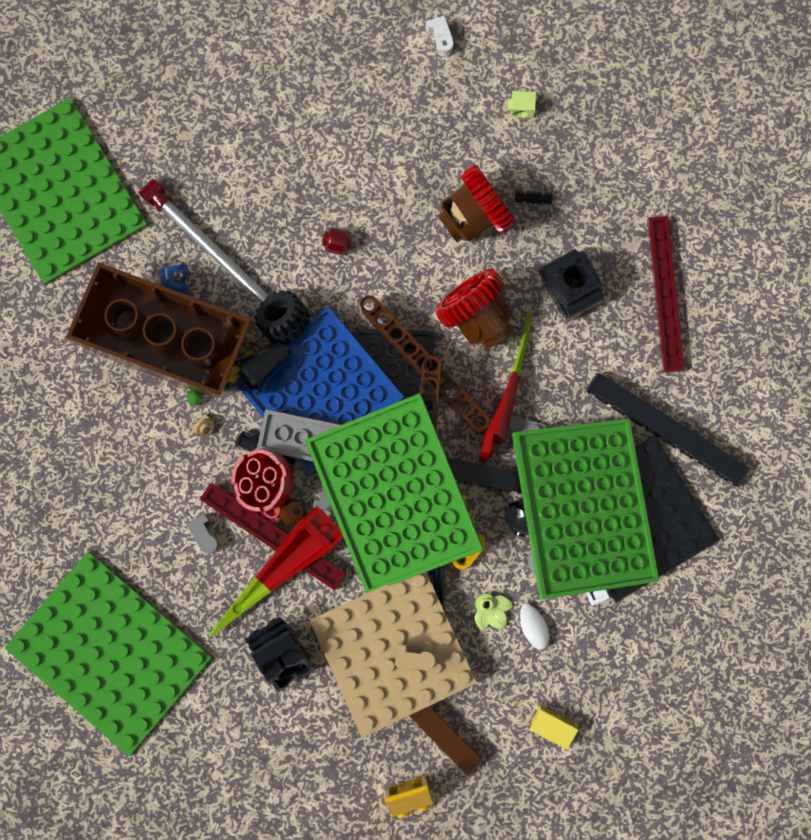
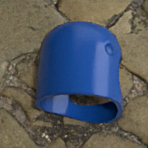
[159,264,189,295]

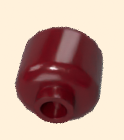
[321,227,352,255]

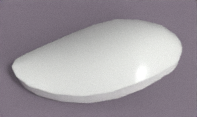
[520,604,549,649]

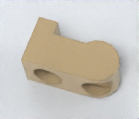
[395,644,435,671]

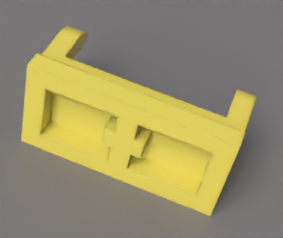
[530,704,578,750]

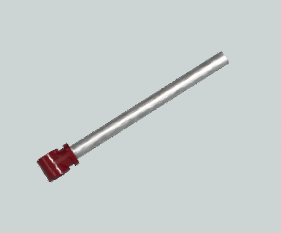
[138,178,268,303]

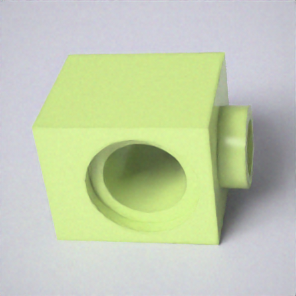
[507,91,536,118]

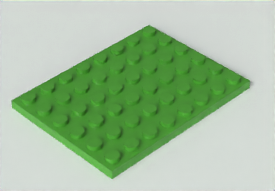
[0,97,148,285]
[305,393,483,594]
[512,418,659,600]
[5,551,212,757]

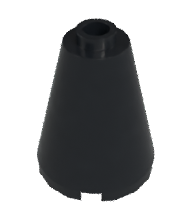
[234,342,291,395]

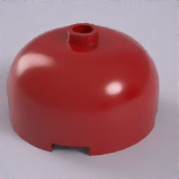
[231,449,294,512]

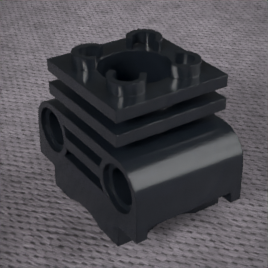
[538,249,604,322]
[244,616,315,692]

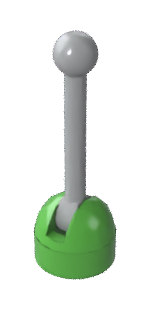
[187,385,236,407]

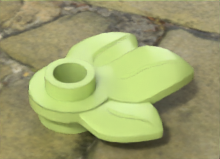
[475,593,513,630]

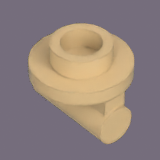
[191,414,215,437]

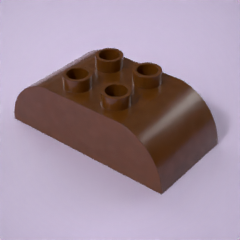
[65,262,252,398]

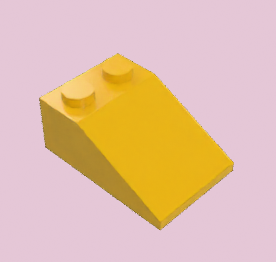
[384,776,433,818]

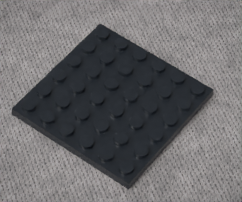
[609,435,720,603]

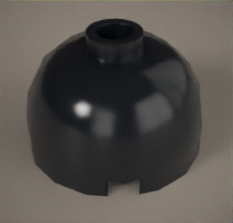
[506,500,529,537]

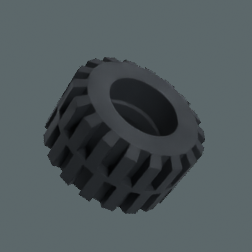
[254,290,310,345]

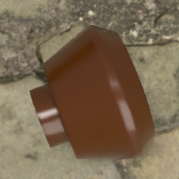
[279,498,307,526]

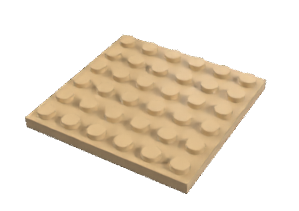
[310,572,477,738]

